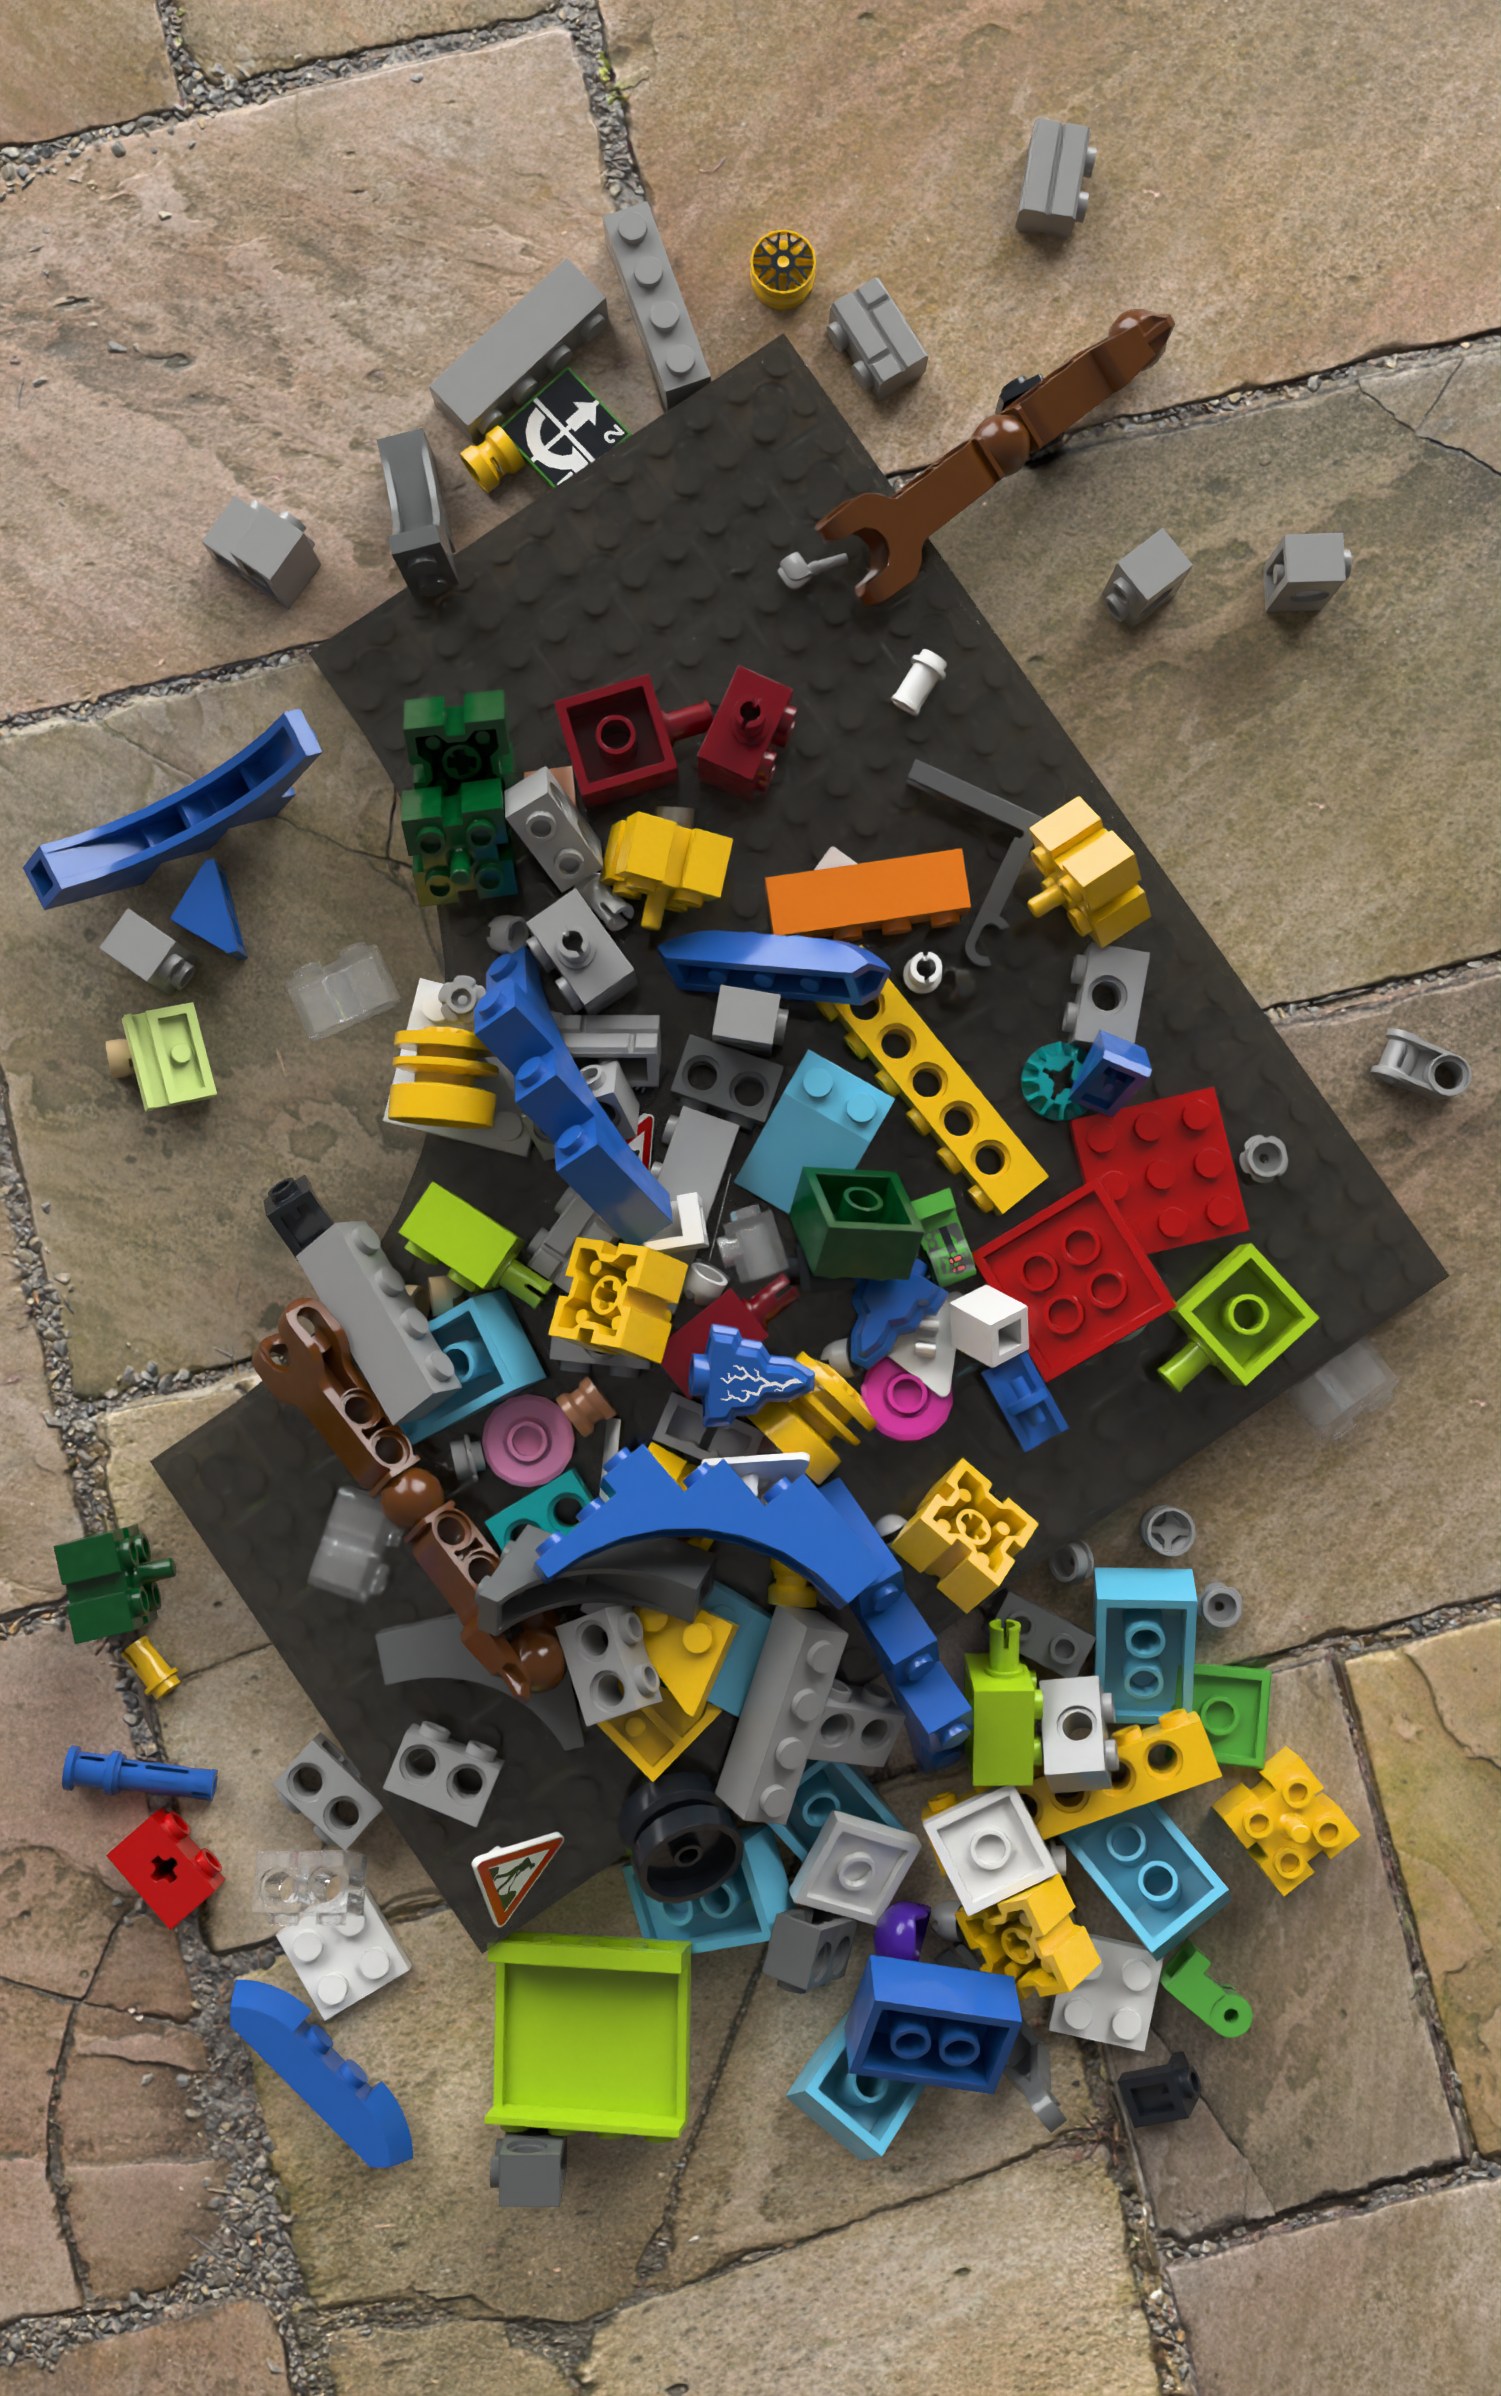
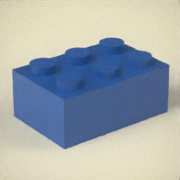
[844,1955,1022,2094]

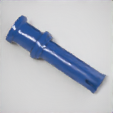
[62,1745,218,1802]

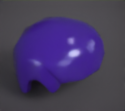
[873,1901,931,1962]

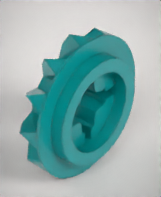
[1021,1041,1089,1121]

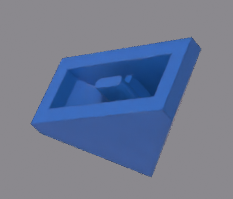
[170,858,248,961]
[1068,1030,1152,1118]

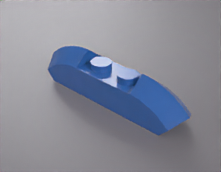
[656,931,891,1005]
[230,1979,413,2168]

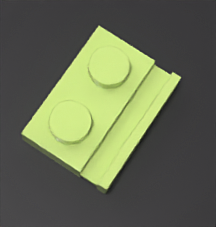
[122,1002,217,1112]

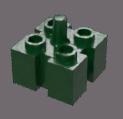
[403,690,518,797]
[401,778,518,907]
[53,1524,177,1644]

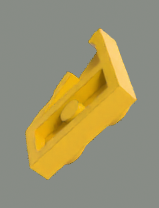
[634,1606,739,1717]
[597,1679,722,1782]

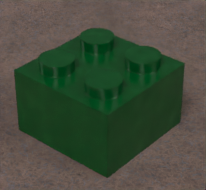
[789,1167,925,1281]

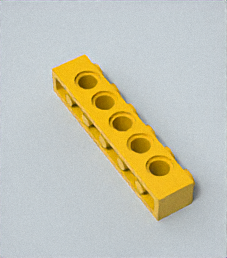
[813,945,1049,1216]
[921,1709,1222,1876]

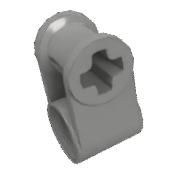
[1370,1028,1472,1102]

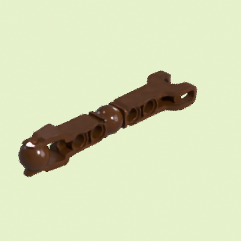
[815,309,1175,607]
[252,1298,568,1704]

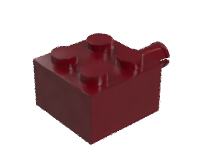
[697,665,798,803]
[554,674,714,809]
[661,1272,802,1400]

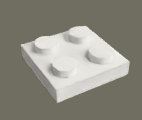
[923,1786,1058,1916]
[789,1809,922,1925]
[276,1880,412,2021]
[1046,1933,1164,2051]

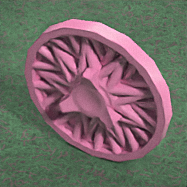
[482,1394,575,1488]

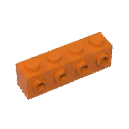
[765,848,971,942]

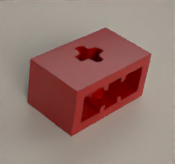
[106,1806,226,1930]

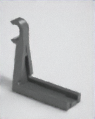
[906,759,1044,967]
[929,1941,1067,2133]

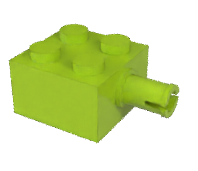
[398,1181,553,1310]
[1157,1243,1320,1393]
[964,1619,1043,1786]

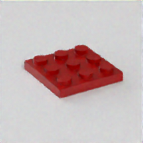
[1068,1087,1250,1254]
[971,1177,1178,1383]

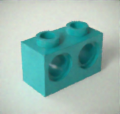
[485,1467,594,1552]

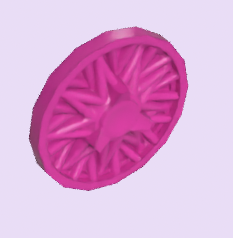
[861,1356,953,1442]

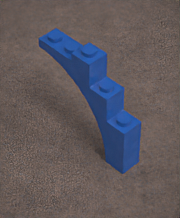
[23,709,322,910]
[474,946,673,1246]
[532,1444,887,1610]
[818,1477,973,1774]

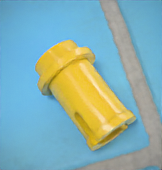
[121,1635,181,1701]

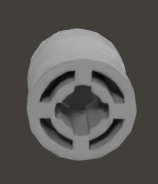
[1139,1504,1196,1556]

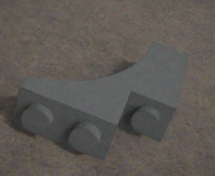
[377,428,459,596]
[474,1524,717,1637]
[375,1613,594,1751]

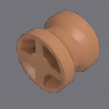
[556,1375,617,1438]

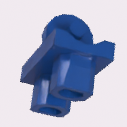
[981,1351,1069,1452]

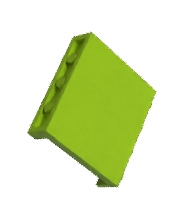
[484,1930,692,2143]

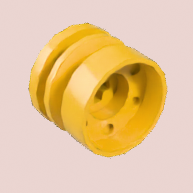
[388,1027,499,1129]
[746,1351,878,1485]

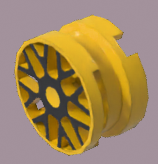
[750,229,816,310]

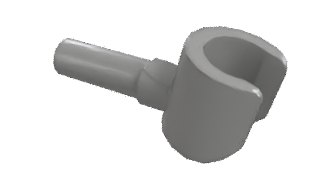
[777,552,849,590]

